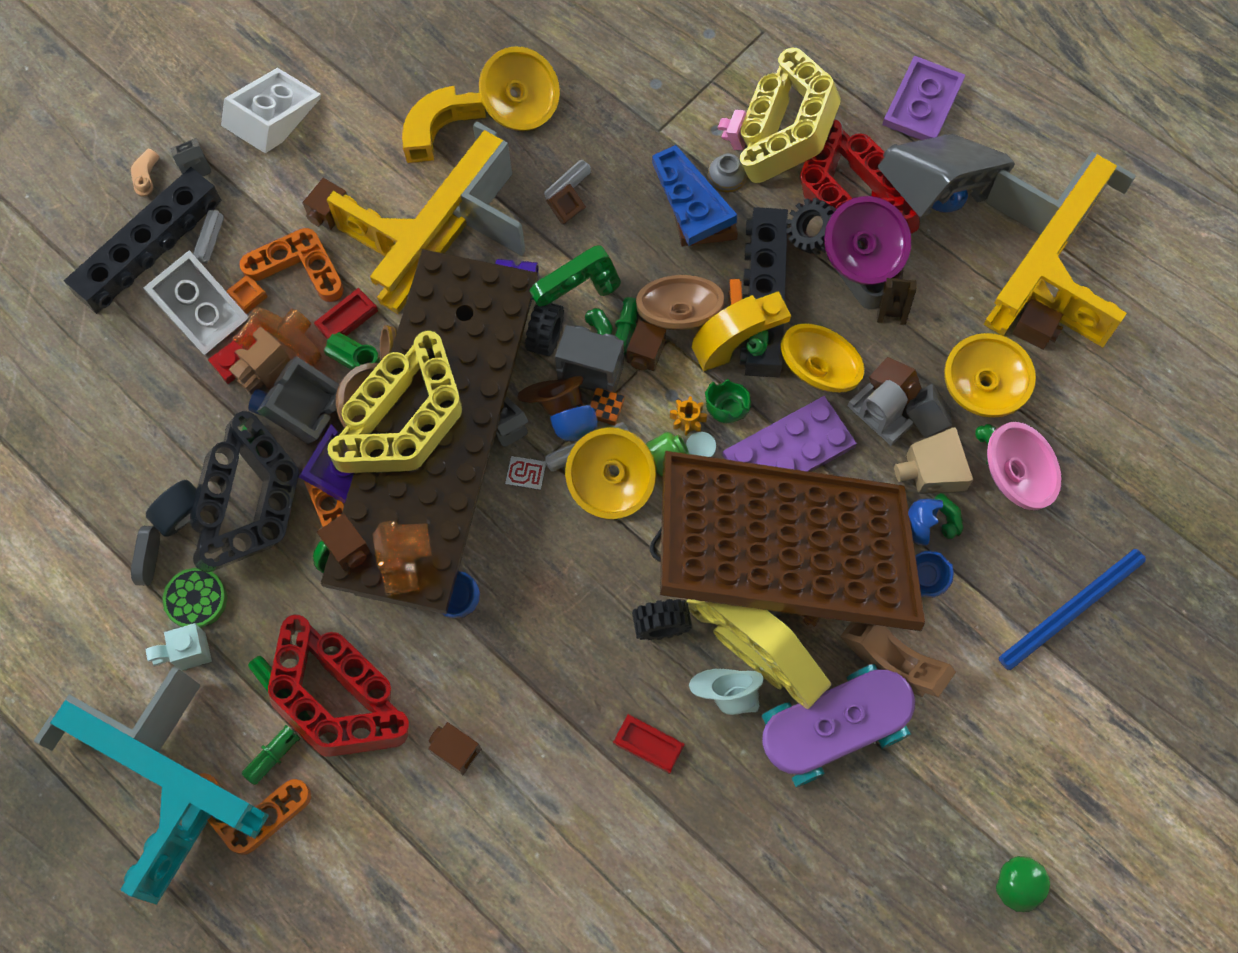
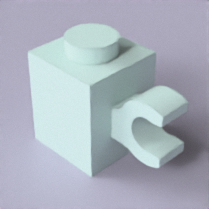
[145,623,212,671]

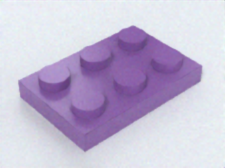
[882,56,965,140]

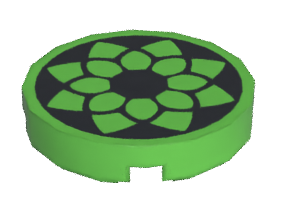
[162,567,227,629]

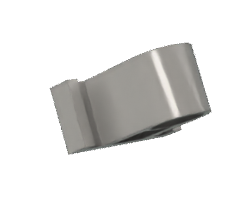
[848,380,913,446]

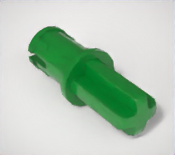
[615,297,638,354]
[242,725,301,785]

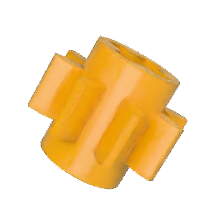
[670,396,707,436]

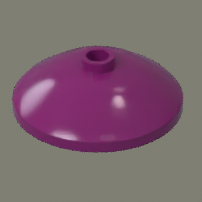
[824,196,911,285]

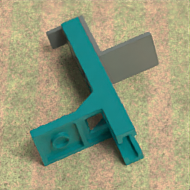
[34,666,269,905]

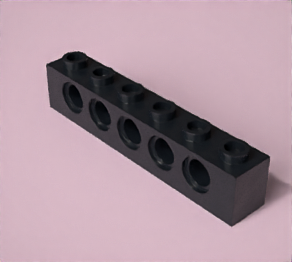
[64,167,222,314]
[740,207,788,378]

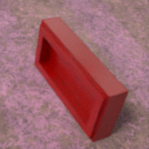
[314,288,378,340]
[613,714,685,774]

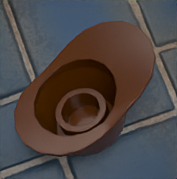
[517,376,584,416]

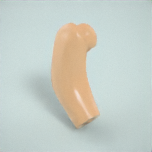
[131,148,160,197]

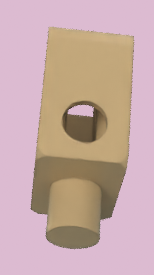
[894,427,973,494]

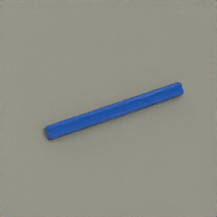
[999,549,1146,670]

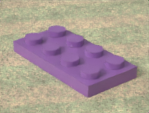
[722,396,857,472]

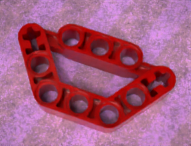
[800,119,920,234]
[268,615,409,757]

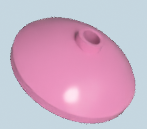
[987,422,1061,510]

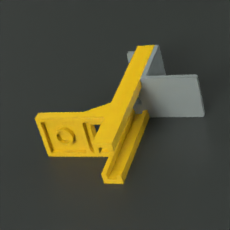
[327,121,526,314]
[983,151,1136,348]

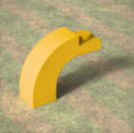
[402,86,486,163]
[692,291,791,372]

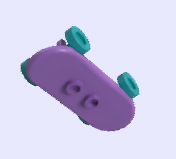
[761,664,915,788]

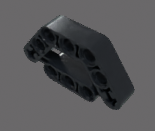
[190,411,299,573]

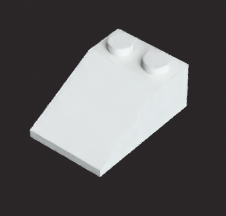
[221,68,321,153]
[143,250,249,355]

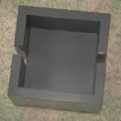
[555,325,624,393]
[256,356,339,444]

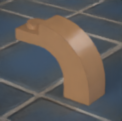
[840,622,956,697]

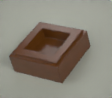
[546,184,586,224]

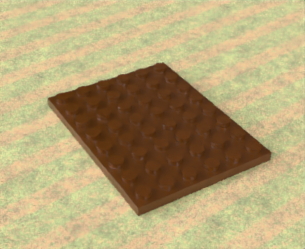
[660,451,925,631]

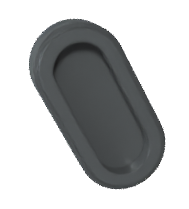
[131,525,160,586]

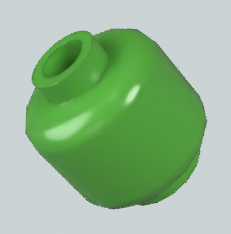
[646,432,689,476]

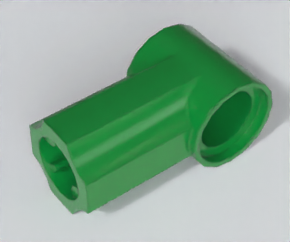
[324,332,380,370]

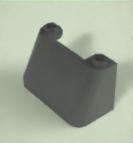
[878,134,1015,217]

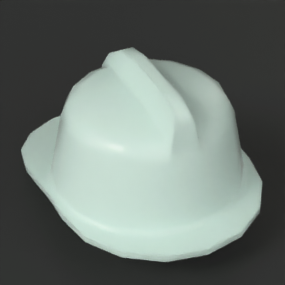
[689,669,764,715]

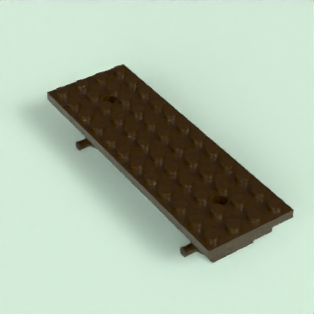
[321,249,538,614]

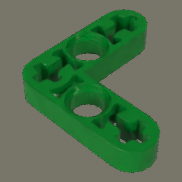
[530,245,621,306]

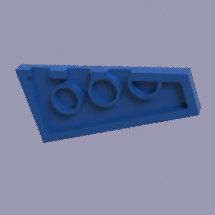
[652,145,737,246]

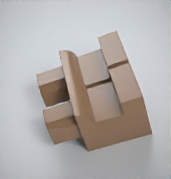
[229,326,291,395]

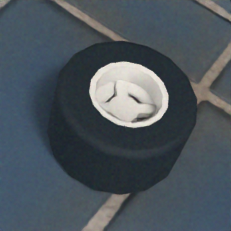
[146,480,197,537]

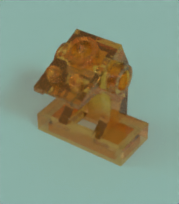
[373,521,432,595]

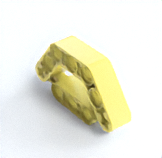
[740,47,841,183]
[328,331,462,473]
[687,599,831,709]

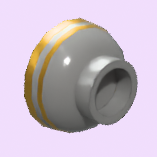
[707,153,747,193]

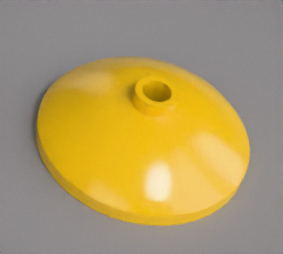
[479,46,560,131]
[781,324,864,393]
[944,333,1036,417]
[565,427,657,519]

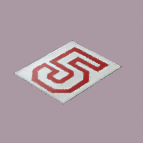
[505,456,546,490]

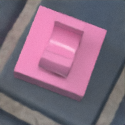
[717,110,746,150]

